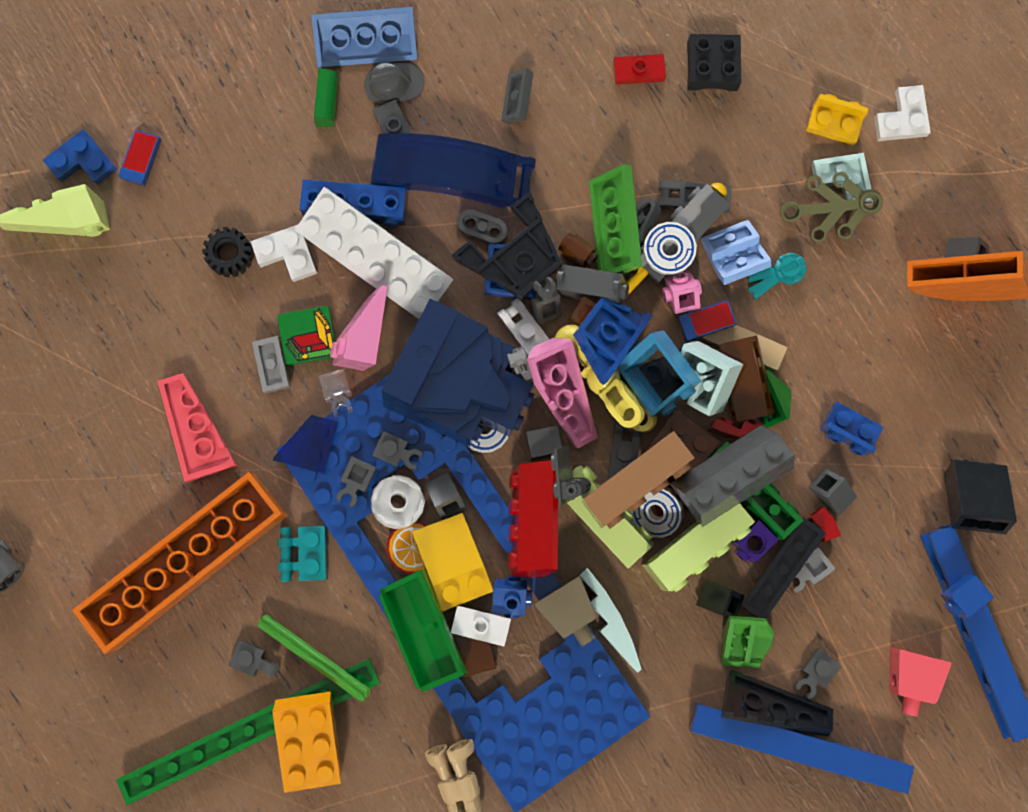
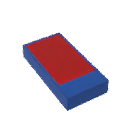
[118,130,161,186]
[677,300,737,342]

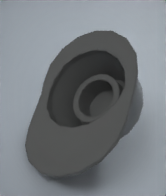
[364,62,424,104]

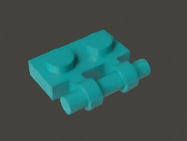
[277,526,328,582]

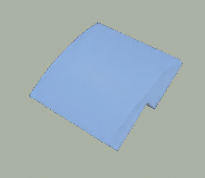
[701,220,771,285]

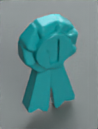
[748,252,807,300]

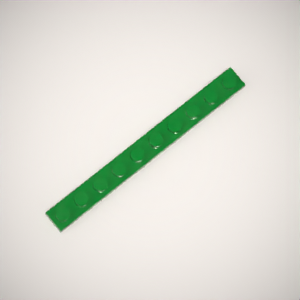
[116,658,381,806]

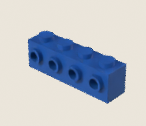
[299,179,408,228]

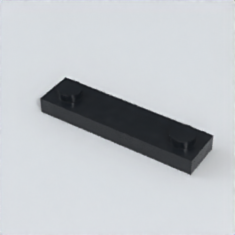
[741,517,826,618]

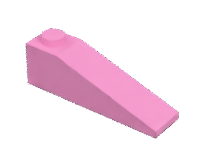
[527,338,598,448]

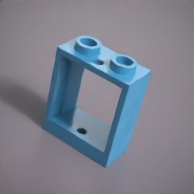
[617,330,702,417]

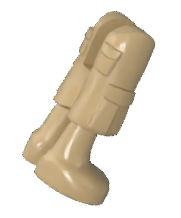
[425,739,483,812]

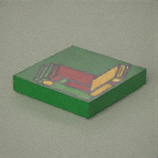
[277,306,335,366]

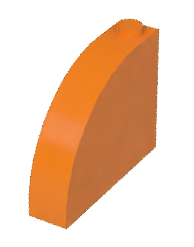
[907,251,1028,301]

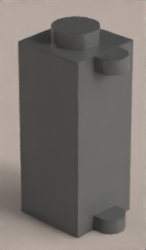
[556,264,629,305]

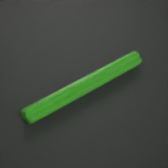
[258,614,371,702]

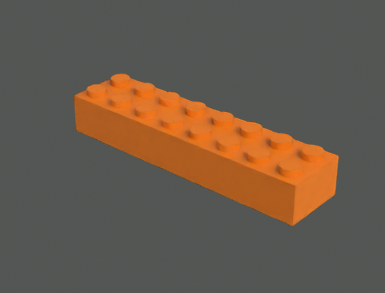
[72,472,288,654]

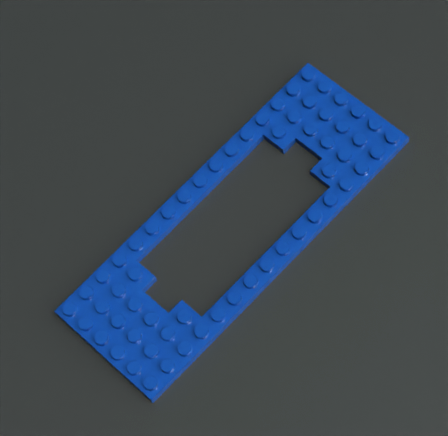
[276,374,650,812]

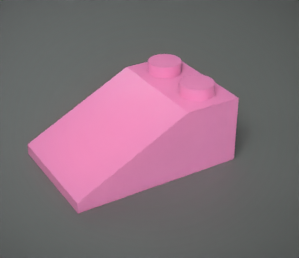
[330,285,388,371]

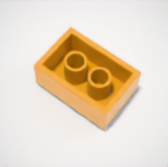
[273,691,342,793]

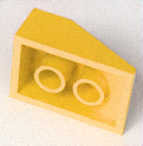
[412,513,493,611]

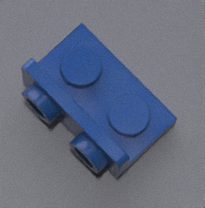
[820,402,883,456]

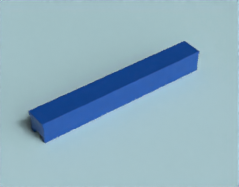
[920,525,1028,742]
[688,702,914,794]

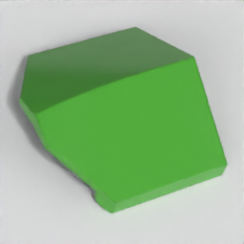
[721,616,774,668]

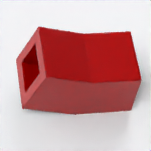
[808,507,841,542]

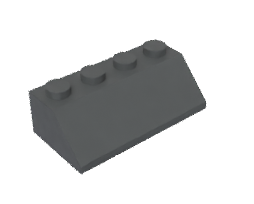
[670,425,795,527]

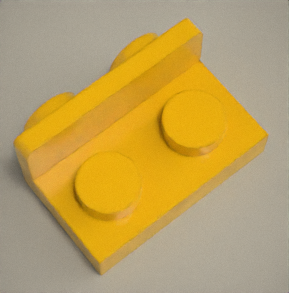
[806,94,869,146]

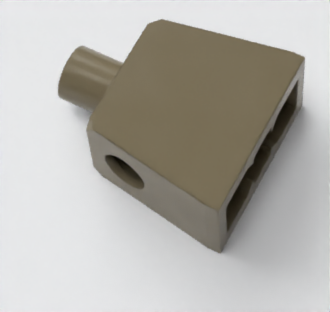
[534,576,596,647]

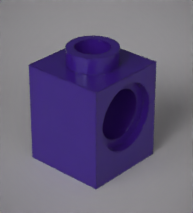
[732,520,779,562]

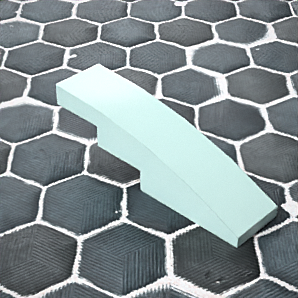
[578,568,641,673]

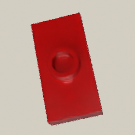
[613,54,666,85]

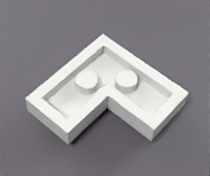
[874,85,931,141]
[250,225,318,282]

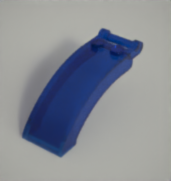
[370,133,536,208]

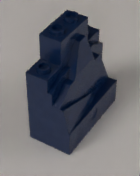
[382,299,535,447]

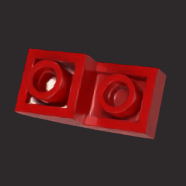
[708,417,764,440]

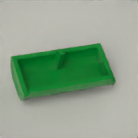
[379,569,468,692]

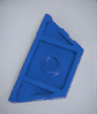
[573,297,652,385]

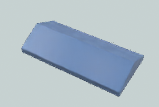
[311,7,418,67]

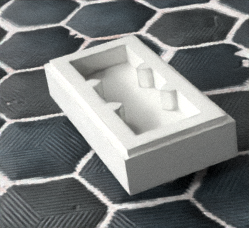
[451,605,511,646]

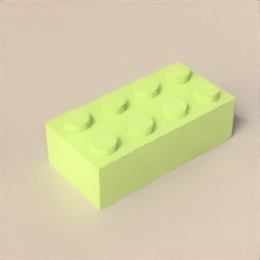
[642,503,755,592]

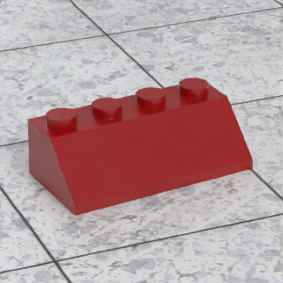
[507,460,558,578]

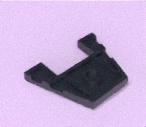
[452,192,562,299]

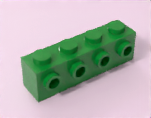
[707,441,804,540]

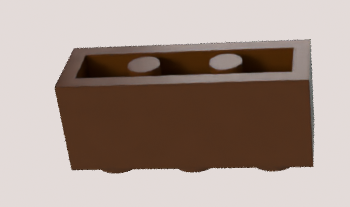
[718,335,775,422]

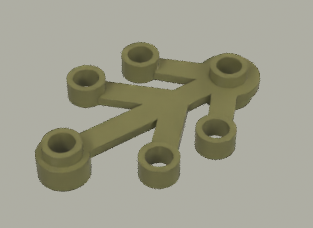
[780,172,883,243]

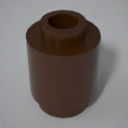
[558,233,598,268]

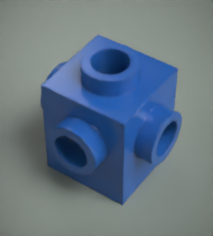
[492,576,532,618]

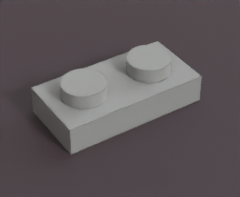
[252,336,291,394]

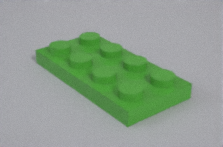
[589,164,642,274]

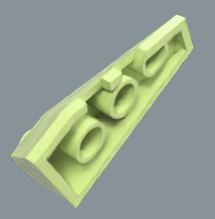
[0,184,110,237]

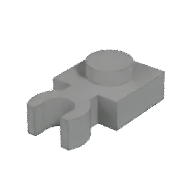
[794,547,836,593]

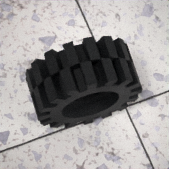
[202,227,254,278]

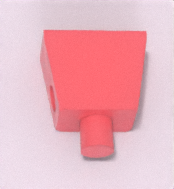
[889,648,952,717]

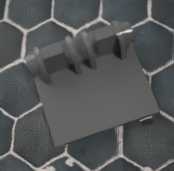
[551,445,591,505]

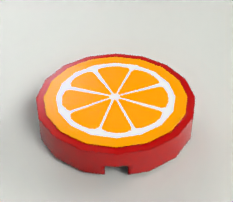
[386,521,428,574]

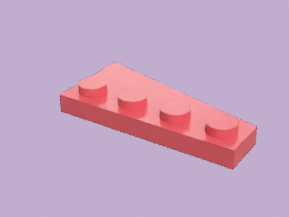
[157,373,238,482]

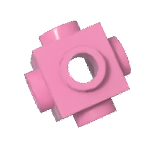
[662,271,702,314]

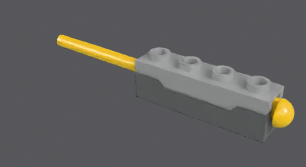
[622,183,730,302]

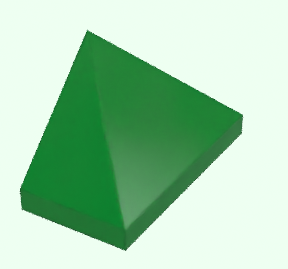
[761,370,791,428]

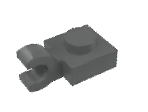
[228,640,280,677]

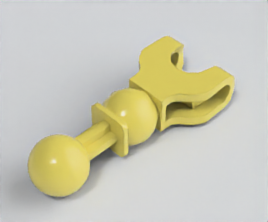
[555,325,657,433]

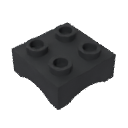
[687,34,741,91]

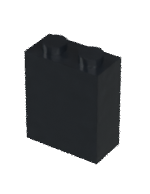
[944,459,1017,535]

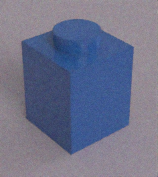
[940,575,994,618]

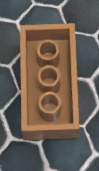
[582,431,694,529]

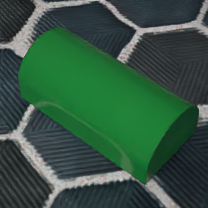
[314,68,339,127]

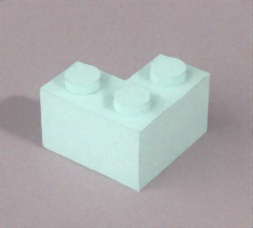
[680,341,743,416]

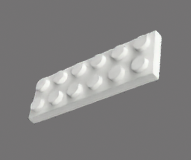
[295,187,454,319]

